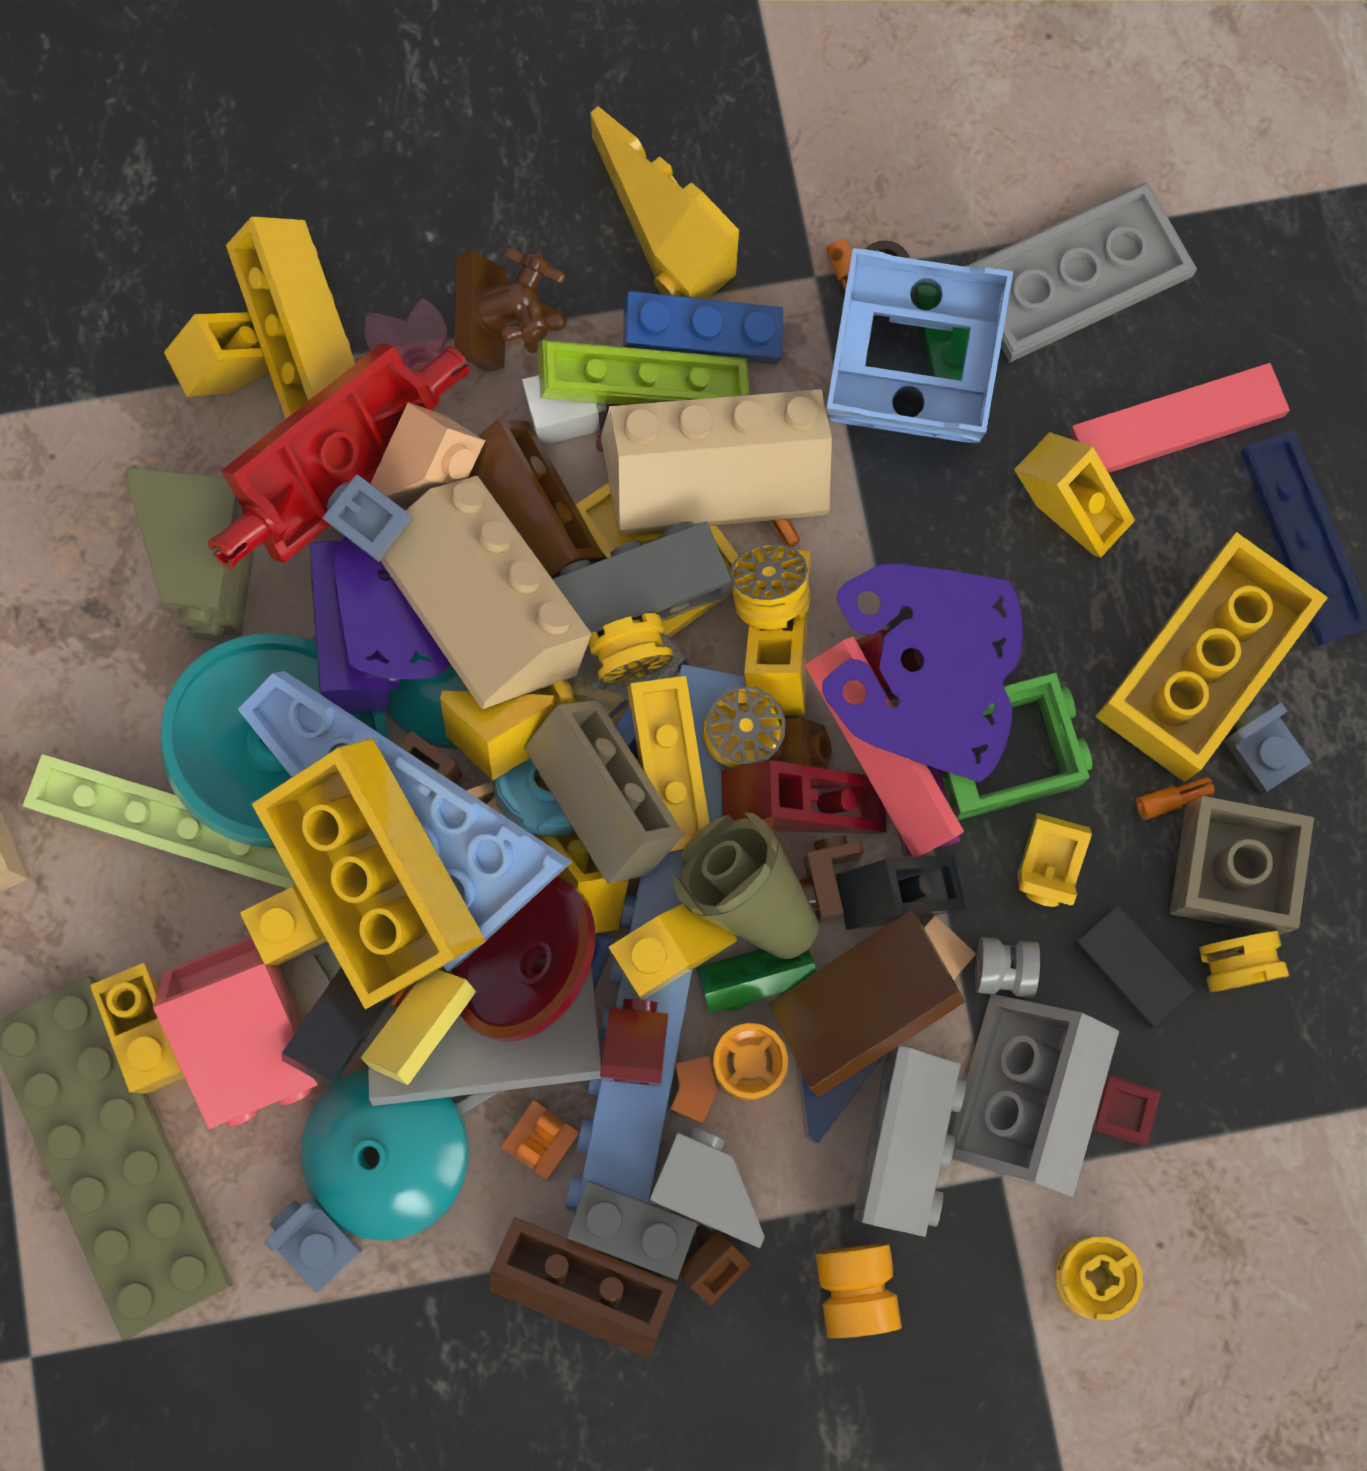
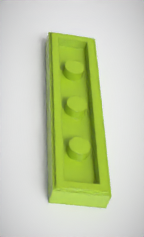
[538,340,750,405]

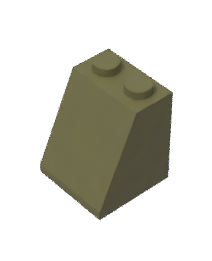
[126,467,254,641]

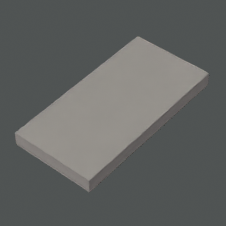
[965,182,1197,363]
[367,966,602,1106]

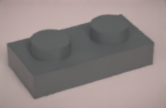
[566,1181,698,1280]

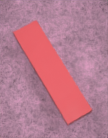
[1069,363,1290,473]
[805,636,964,857]

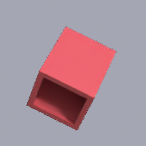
[153,937,318,1129]

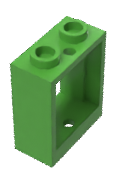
[941,673,1092,820]

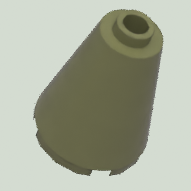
[673,813,819,959]

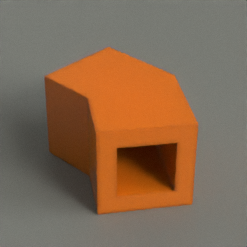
[670,1056,717,1124]

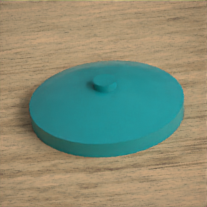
[160,633,388,848]

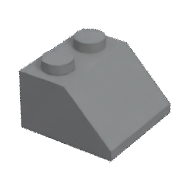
[650,1127,765,1248]

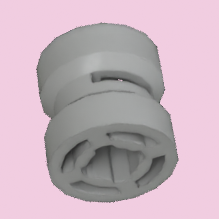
[975,937,1040,998]

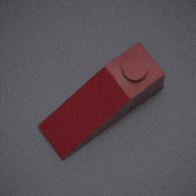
[721,760,886,834]

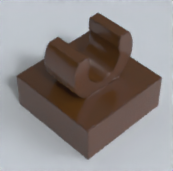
[679,1225,751,1306]

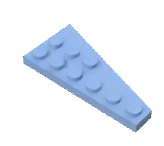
[238,671,573,972]

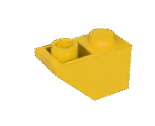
[90,963,185,1094]

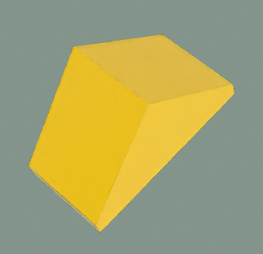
[440,690,555,781]

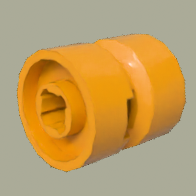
[712,1023,789,1101]
[815,1244,902,1338]

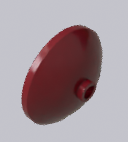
[452,876,595,1042]

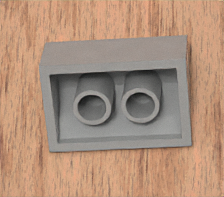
[950,994,1119,1197]
[852,1045,966,1237]

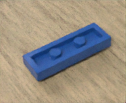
[623,291,783,364]

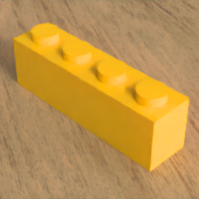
[226,217,355,419]

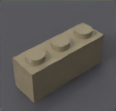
[524,700,684,884]

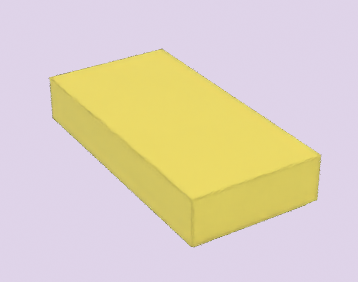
[361,969,476,1085]

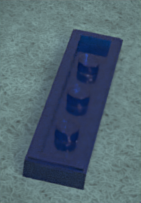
[1241,430,1367,647]

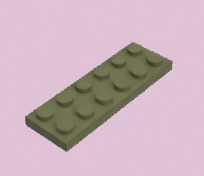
[0,976,233,1341]

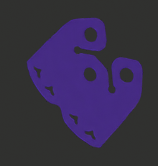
[334,536,451,679]
[822,564,1023,782]

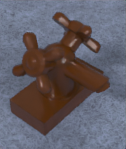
[454,247,567,372]

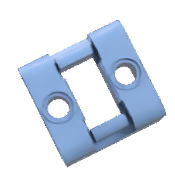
[826,248,1013,443]

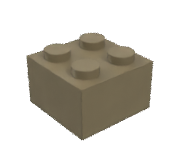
[1169,796,1314,936]

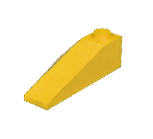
[590,106,739,299]

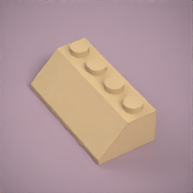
[601,389,832,535]
[380,476,592,709]

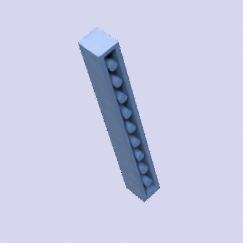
[566,665,746,1211]

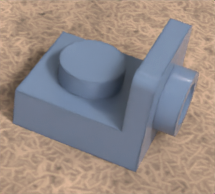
[323,474,413,562]
[1223,702,1312,795]
[264,1200,362,1293]

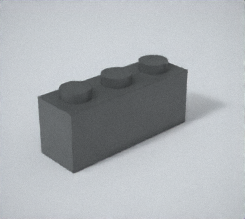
[552,521,732,650]

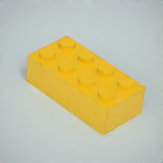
[1095,532,1328,782]
[252,738,486,1009]

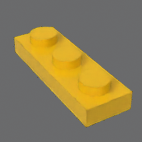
[627,676,710,851]

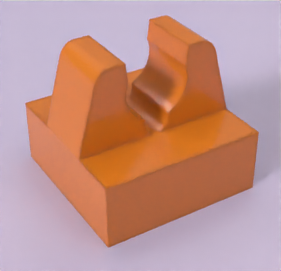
[501,1100,580,1181]

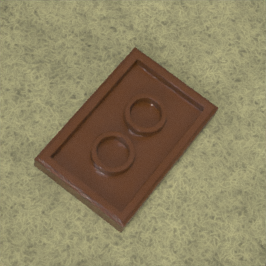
[769,909,966,1097]

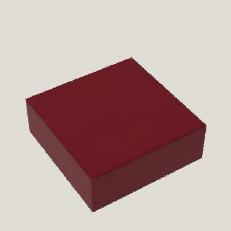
[1092,1074,1161,1146]

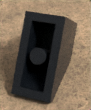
[835,855,966,930]

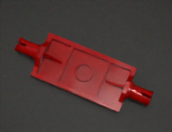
[207,343,470,569]

